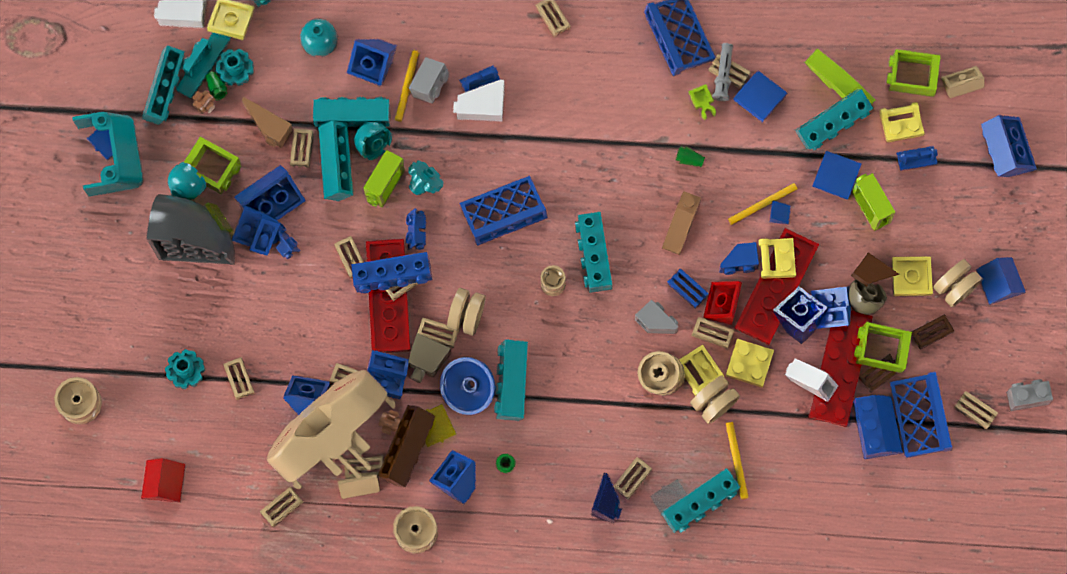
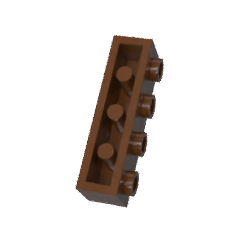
[378,405,435,488]

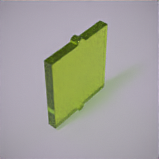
[204,202,233,232]
[425,404,456,448]

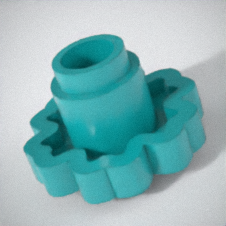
[216,49,254,86]
[408,160,444,196]
[165,349,205,389]

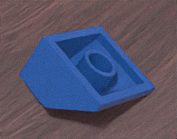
[347,39,396,86]
[284,375,330,415]
[429,450,476,504]

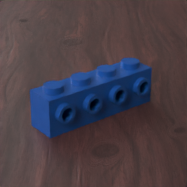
[351,252,433,293]

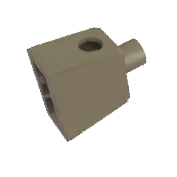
[408,333,451,383]

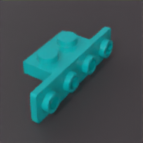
[176,33,231,99]

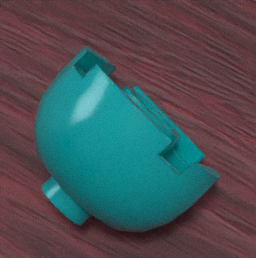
[300,18,338,57]
[354,122,392,160]
[167,162,206,200]

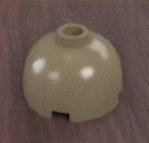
[849,279,887,315]

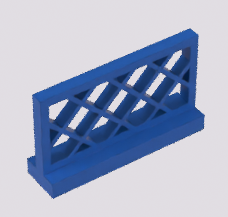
[644,0,716,76]
[460,176,547,246]
[890,372,952,458]

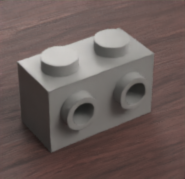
[409,57,449,104]
[1007,379,1053,411]

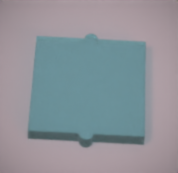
[650,479,687,524]

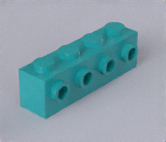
[141,45,185,125]
[795,89,873,150]
[313,97,390,127]
[318,121,353,201]
[575,212,612,293]
[494,339,528,421]
[661,468,740,533]

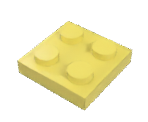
[207,0,254,40]
[892,257,933,296]
[726,339,774,388]

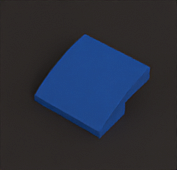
[733,71,787,122]
[812,150,862,200]
[232,206,280,256]
[810,286,851,329]
[367,350,409,400]

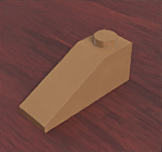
[242,97,293,148]
[662,191,701,255]

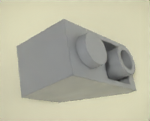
[635,300,678,334]

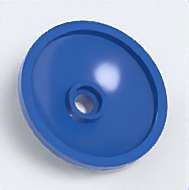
[440,357,495,415]

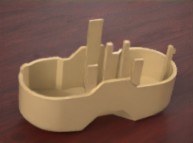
[267,370,395,489]

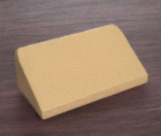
[942,66,984,98]
[338,474,380,499]

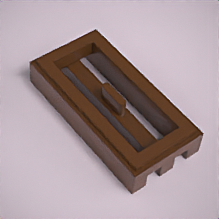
[912,314,954,350]
[859,354,898,393]

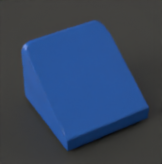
[770,201,791,225]

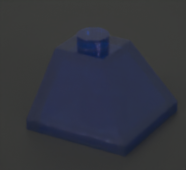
[773,286,828,344]
[591,472,623,524]

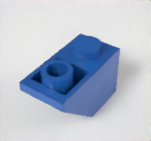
[719,242,759,275]

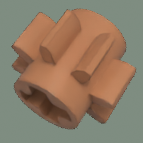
[192,91,215,114]
[379,410,401,435]

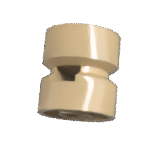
[541,265,566,296]

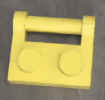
[880,102,925,143]
[758,238,796,279]
[679,345,724,396]

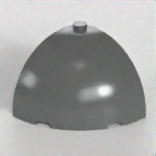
[146,194,235,265]

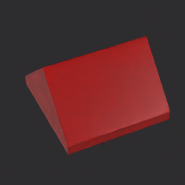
[703,281,742,325]
[141,458,186,503]

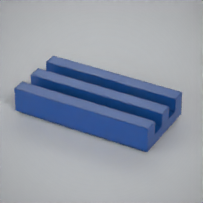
[667,268,709,309]

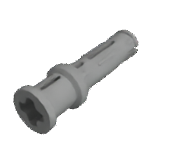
[712,43,734,101]

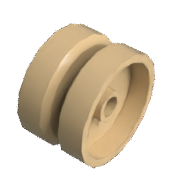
[933,259,983,307]
[447,288,486,336]
[638,351,685,396]
[690,376,740,424]
[54,377,102,425]
[393,506,438,554]

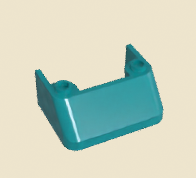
[72,112,143,197]

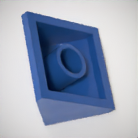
[976,257,1026,305]

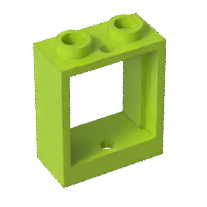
[887,49,941,97]
[184,137,241,195]
[363,150,405,208]
[852,173,895,231]
[854,322,912,373]

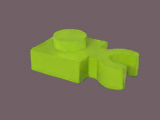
[688,84,716,120]

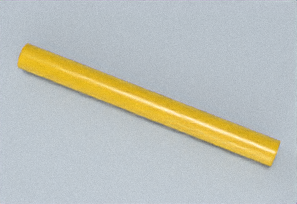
[395,50,419,122]
[728,183,797,225]
[726,422,749,499]

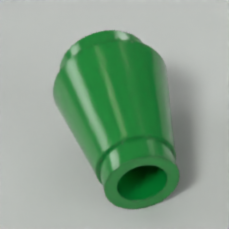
[205,71,228,100]
[675,146,705,167]
[496,454,515,473]

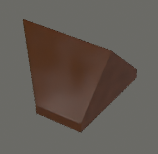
[851,252,900,287]

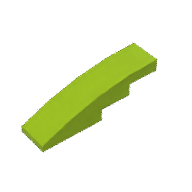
[804,49,875,105]

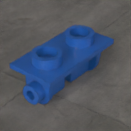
[459,65,500,92]
[896,146,938,171]
[406,208,426,250]
[273,223,300,259]

